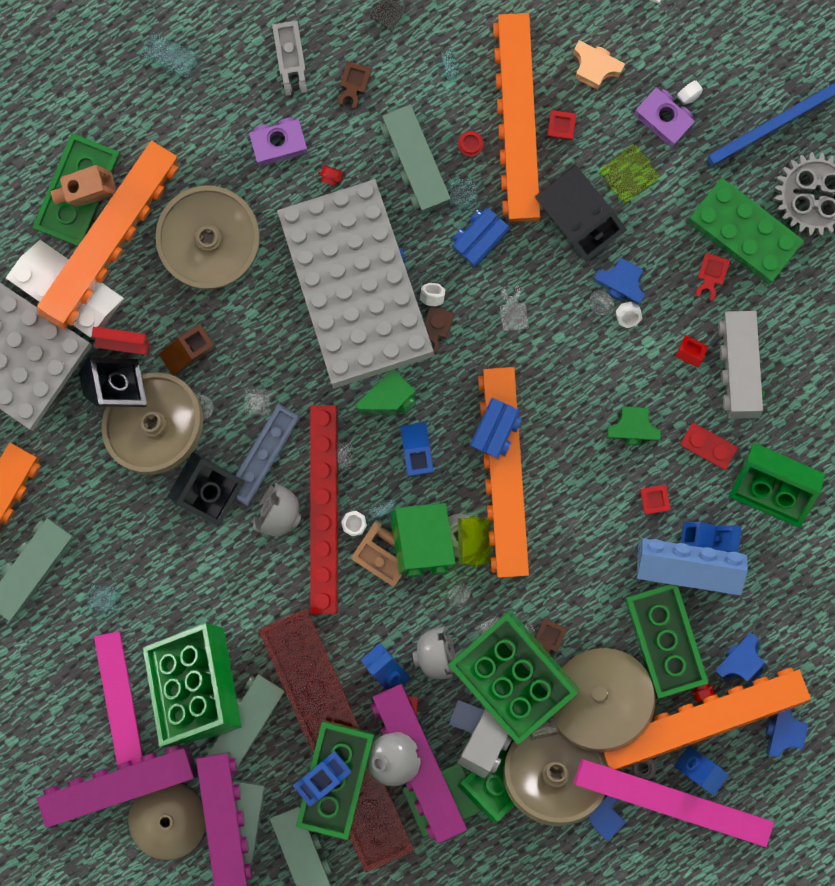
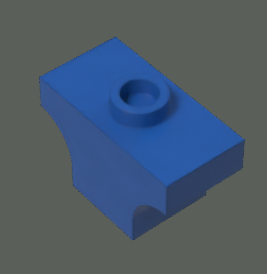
[593,258,645,305]
[715,632,768,686]
[361,643,411,690]
[766,709,808,757]
[674,745,729,796]
[293,751,352,807]

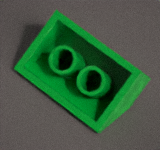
[355,369,416,416]
[728,442,825,528]

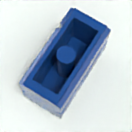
[452,207,510,268]
[469,398,523,460]

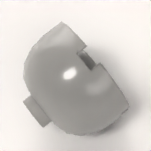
[253,483,301,537]
[413,626,456,680]
[366,732,421,786]

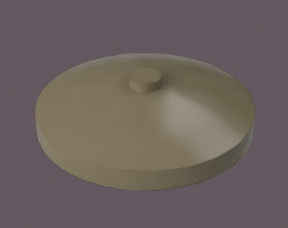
[155,185,260,290]
[102,372,203,475]
[552,648,656,752]
[503,722,608,826]

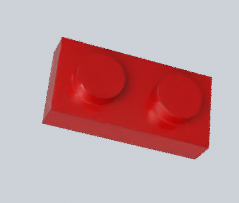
[680,422,738,470]

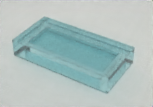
[141,32,199,79]

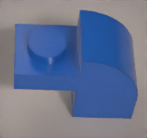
[681,522,742,552]
[588,795,626,841]

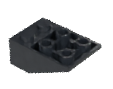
[534,165,627,262]

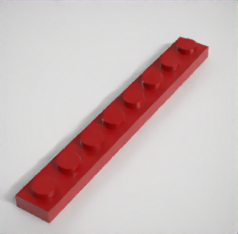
[310,405,338,614]

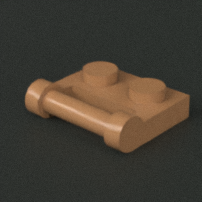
[350,520,403,587]

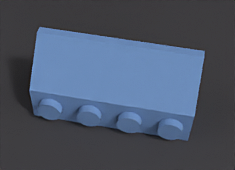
[637,538,748,595]

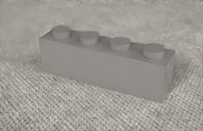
[718,311,763,419]
[457,708,512,779]

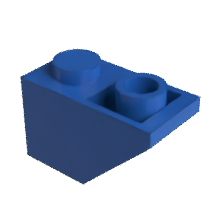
[400,422,434,477]

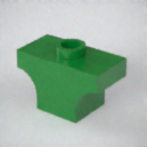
[606,407,661,445]

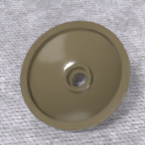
[128,783,206,860]

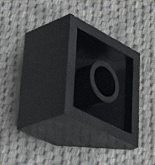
[167,452,245,526]

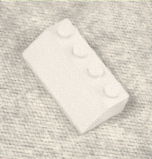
[6,240,124,340]

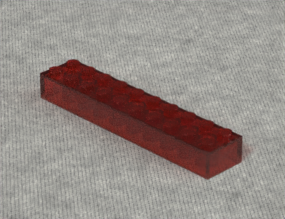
[258,608,414,873]

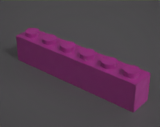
[371,684,468,844]
[36,744,199,828]
[196,752,252,886]

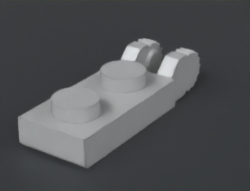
[272,21,307,96]

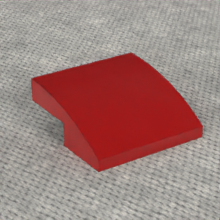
[92,327,150,355]

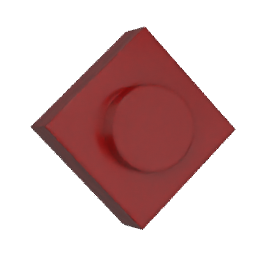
[547,110,576,141]
[675,335,708,368]
[640,484,671,515]

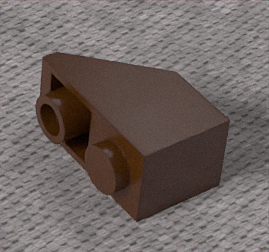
[159,324,217,376]

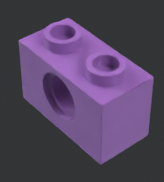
[634,87,695,148]
[249,118,308,166]

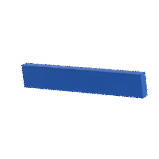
[707,83,835,168]

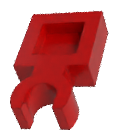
[696,253,730,301]

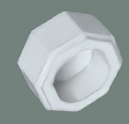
[677,80,703,105]
[420,283,445,306]
[616,301,642,328]
[341,511,367,537]

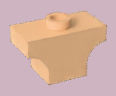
[573,40,625,90]

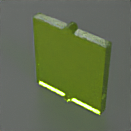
[599,144,660,204]
[458,516,490,567]

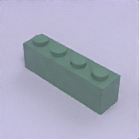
[380,104,451,214]
[0,518,75,621]
[201,674,286,768]
[212,780,266,883]
[270,805,338,886]

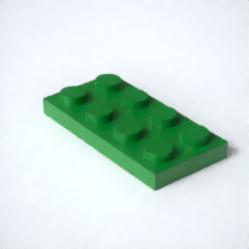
[32,133,120,247]

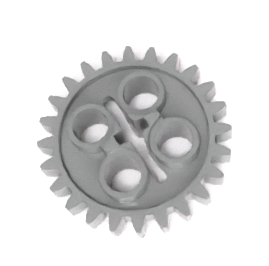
[773,152,835,237]

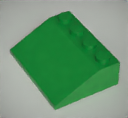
[448,610,580,745]
[143,623,242,748]

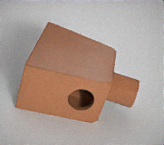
[51,165,116,207]

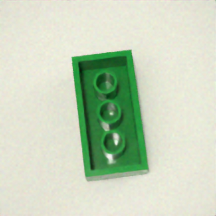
[687,177,804,285]
[624,584,708,699]
[295,720,375,840]

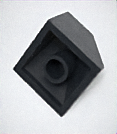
[79,357,147,407]

